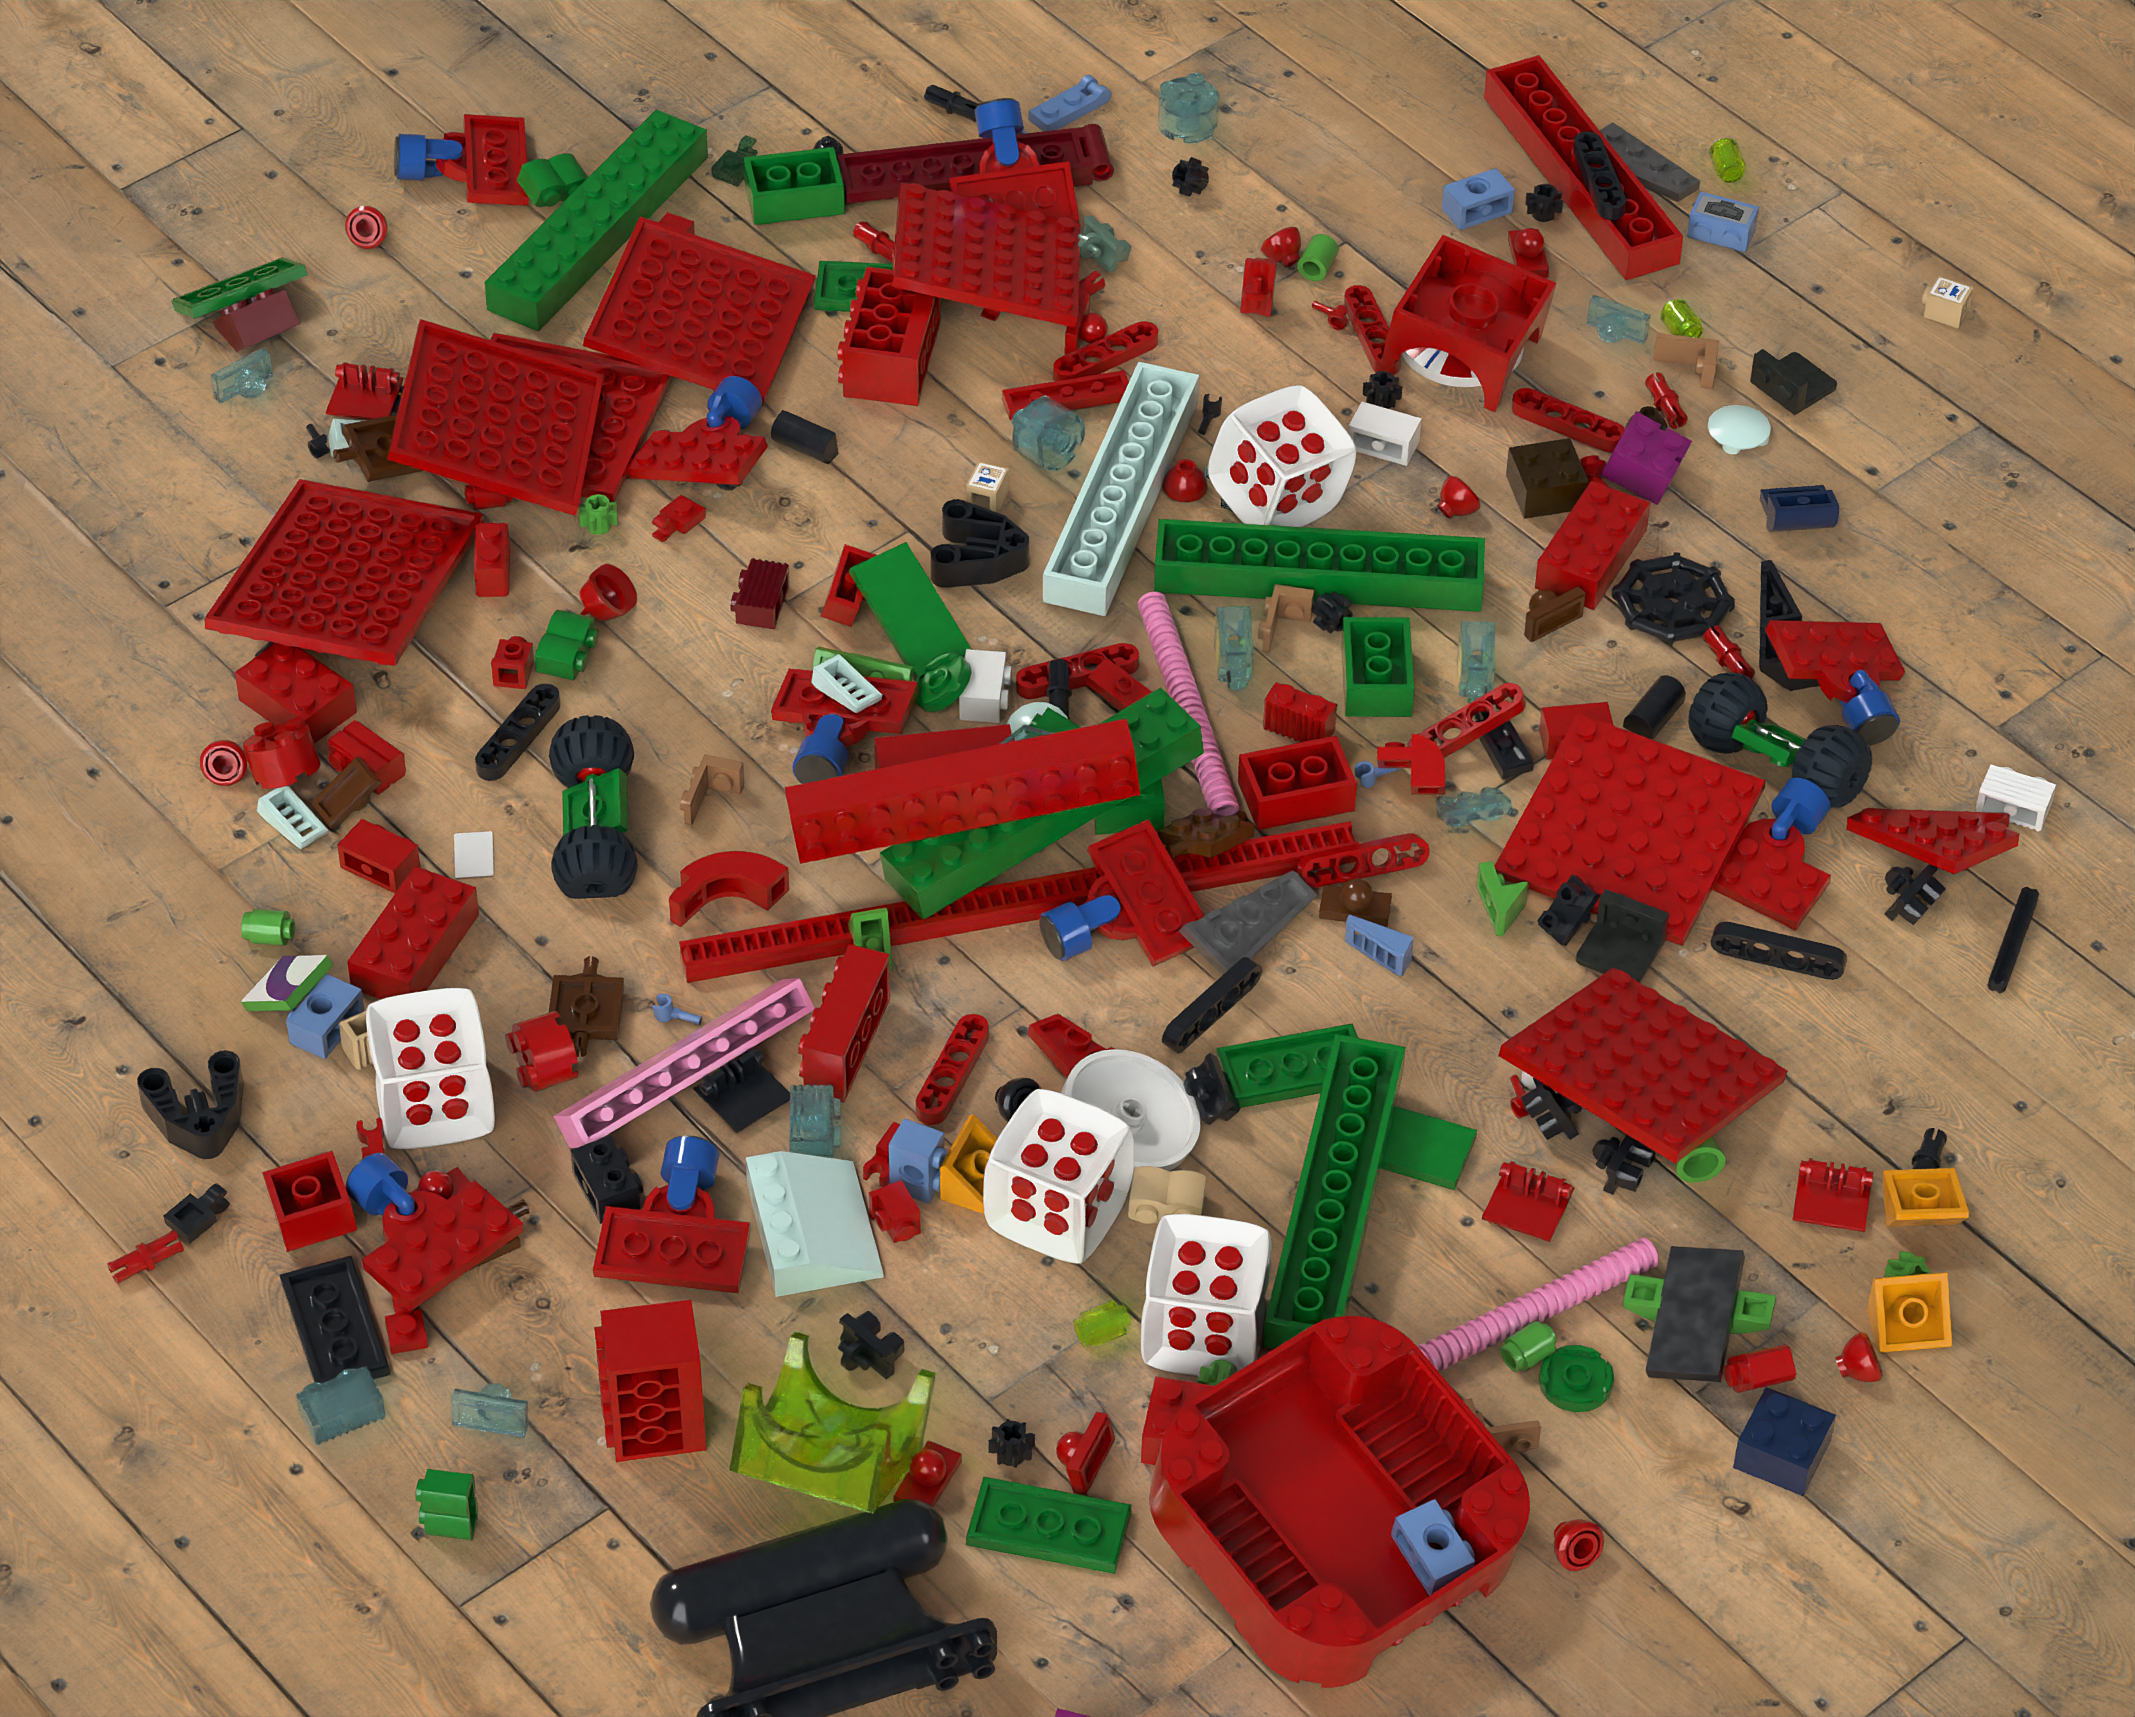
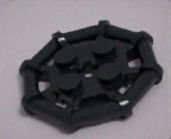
[1611,552,1735,645]

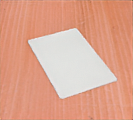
[454,831,494,878]

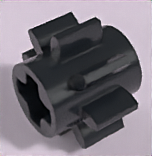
[1172,157,1209,197]
[1525,184,1563,222]
[1363,371,1403,409]
[1312,591,1353,634]
[988,1419,1035,1468]

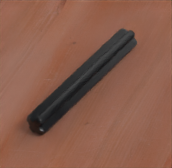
[1987,886,2039,993]

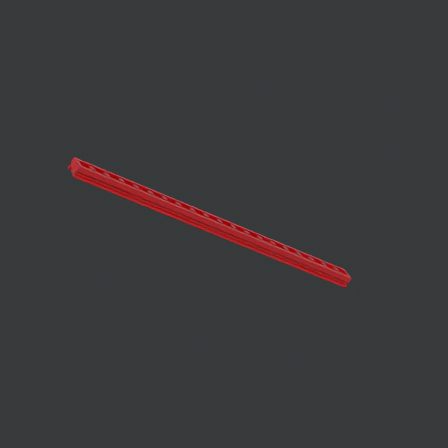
[679,821,1359,983]

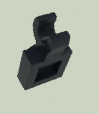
[163,1183,230,1244]

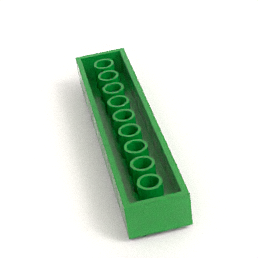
[484,109,708,332]
[1154,519,1485,612]
[880,687,1204,920]
[1263,1034,1406,1349]

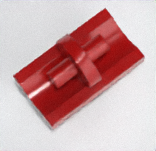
[1240,257,1277,317]

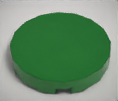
[915,652,972,713]
[1539,1345,1614,1412]

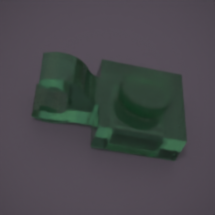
[711,135,758,187]

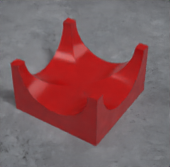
[1381,234,1557,412]

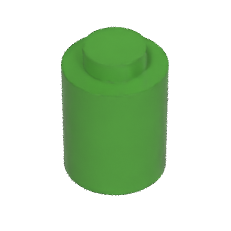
[1297,234,1339,281]

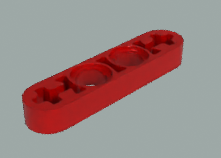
[1344,285,1401,375]
[1053,321,1158,381]
[1512,388,1625,453]
[1016,643,1139,699]
[1407,683,1526,758]
[1298,833,1430,887]
[916,1014,989,1125]

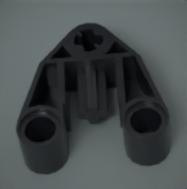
[930,499,1029,588]
[137,1050,244,1159]

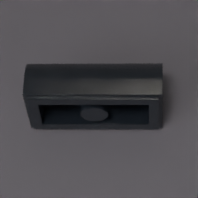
[771,410,839,464]
[1623,675,1686,740]

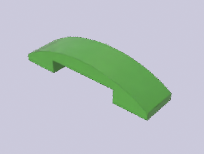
[1623,1274,1776,1334]

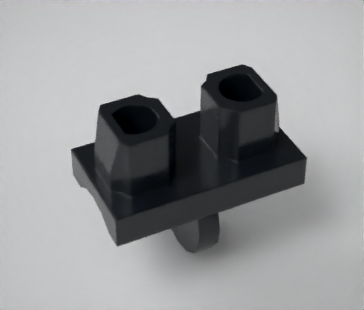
[1884,864,1946,925]
[1537,874,1601,946]
[1183,1053,1240,1125]
[1521,1078,1582,1140]
[1592,1134,1656,1195]
[838,1311,904,1379]

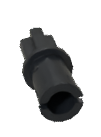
[924,85,981,122]
[1046,659,1072,720]

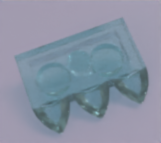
[1435,787,1512,827]

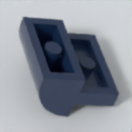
[1760,485,1839,532]

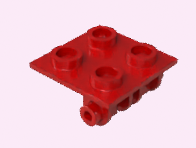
[326,362,404,420]
[1792,1158,1874,1232]
[1482,1161,1575,1242]

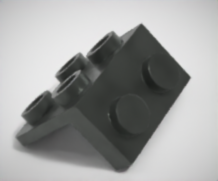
[1750,349,1837,415]
[1576,889,1669,982]

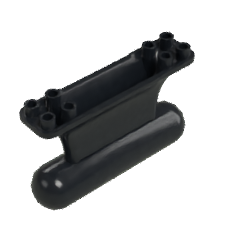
[650,1499,997,1717]

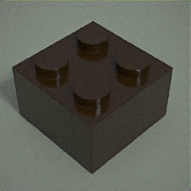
[1506,438,1589,519]

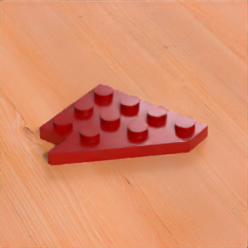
[1846,808,2020,874]

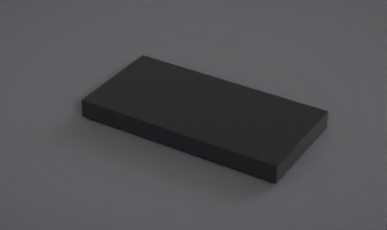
[1646,1246,1745,1382]
[280,1256,390,1395]

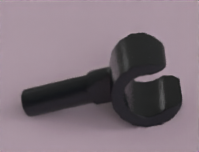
[1198,394,1222,435]
[306,424,330,459]

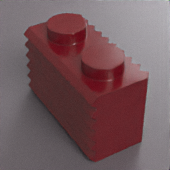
[730,558,790,629]

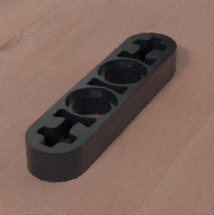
[1573,131,1626,220]
[475,684,560,781]
[1710,922,1847,980]
[1162,957,1262,1053]

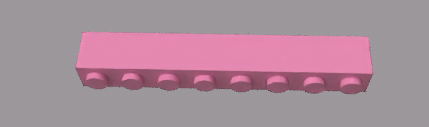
[553,978,815,1148]

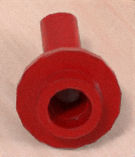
[1580,455,1608,487]

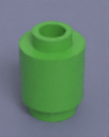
[241,909,296,946]
[1500,1321,1557,1372]

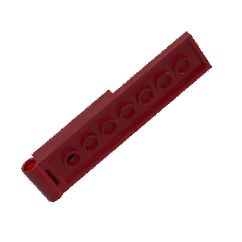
[837,124,1114,203]

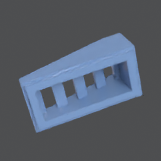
[1345,915,1414,976]

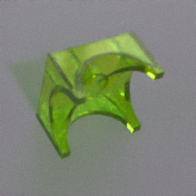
[729,1331,936,1514]

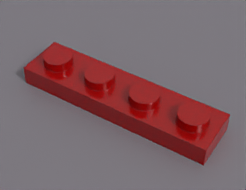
[1002,370,1129,420]

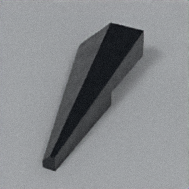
[1759,560,1820,691]

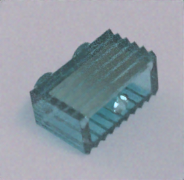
[789,1084,841,1158]
[296,1366,385,1445]

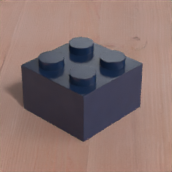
[1733,1387,1836,1496]

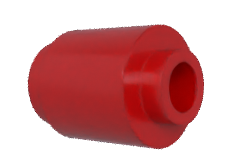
[464,484,513,510]

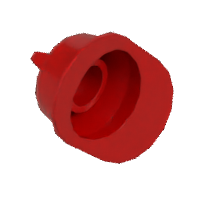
[579,563,637,622]

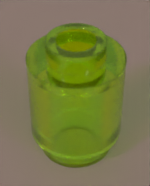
[1709,138,1746,183]
[1660,299,1703,338]
[1073,1300,1131,1347]

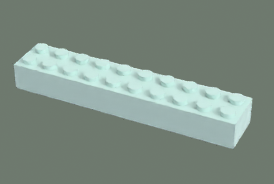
[1043,362,1199,616]

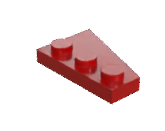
[1027,1013,1115,1078]

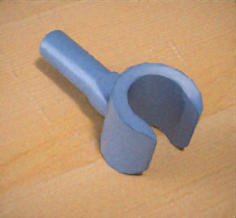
[1354,761,1400,788]
[652,994,702,1025]

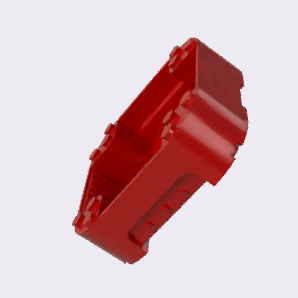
[1149,1316,1530,1688]

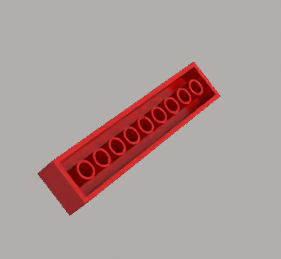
[1484,55,1683,280]
[784,719,1141,864]

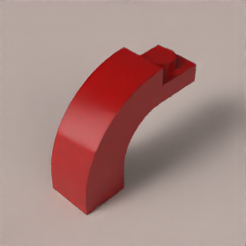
[669,851,789,927]

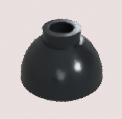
[995,1077,1041,1122]

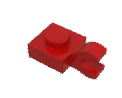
[652,495,706,542]
[356,1118,385,1159]
[863,1122,900,1187]
[384,1296,428,1355]

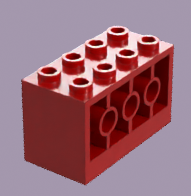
[837,267,941,406]
[594,1299,706,1462]

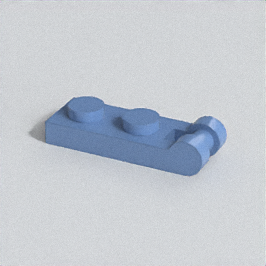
[1028,75,1112,131]

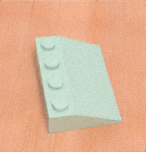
[746,1151,884,1297]

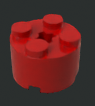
[243,717,321,789]
[505,1011,578,1092]

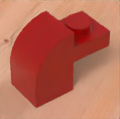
[1377,734,1446,795]

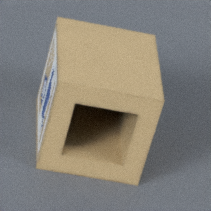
[1922,276,1974,329]
[965,461,1009,513]

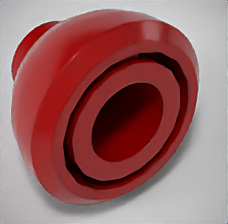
[345,206,388,249]
[1260,227,1301,268]
[1163,459,1208,502]
[1437,476,1480,519]
[200,740,247,786]
[1835,1331,1883,1383]
[1554,1519,1604,1571]

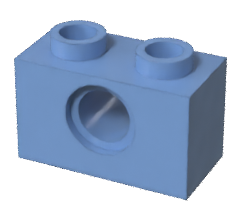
[1442,168,1515,230]
[286,974,365,1059]
[889,1118,947,1204]
[1391,1499,1475,1596]

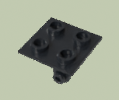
[693,1049,794,1133]

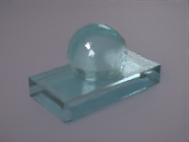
[1587,294,1651,344]
[211,347,273,404]
[451,1383,528,1438]

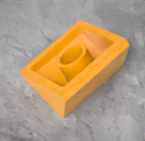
[940,1114,998,1214]
[1882,1168,1969,1227]
[1867,1272,1952,1353]

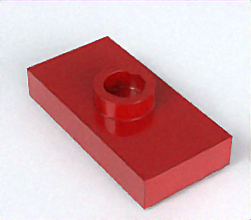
[1085,657,1152,710]

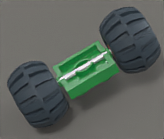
[1688,672,1872,808]
[549,715,638,899]

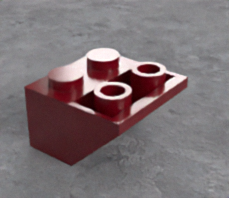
[213,288,300,352]

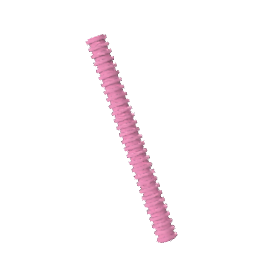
[1138,592,1239,816]
[1417,1237,1659,1370]

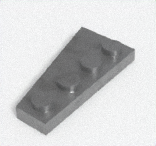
[1599,122,1700,202]
[1179,871,1317,975]

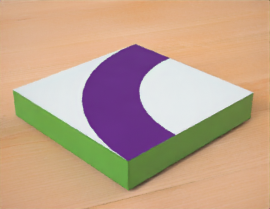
[241,955,333,1011]

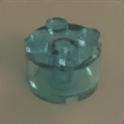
[1158,73,1219,143]
[1012,396,1085,471]

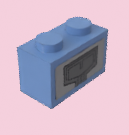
[1687,191,1759,252]

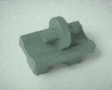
[1077,215,1131,272]

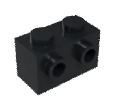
[570,1135,643,1224]

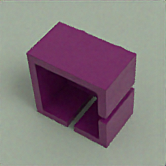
[1601,411,1692,505]

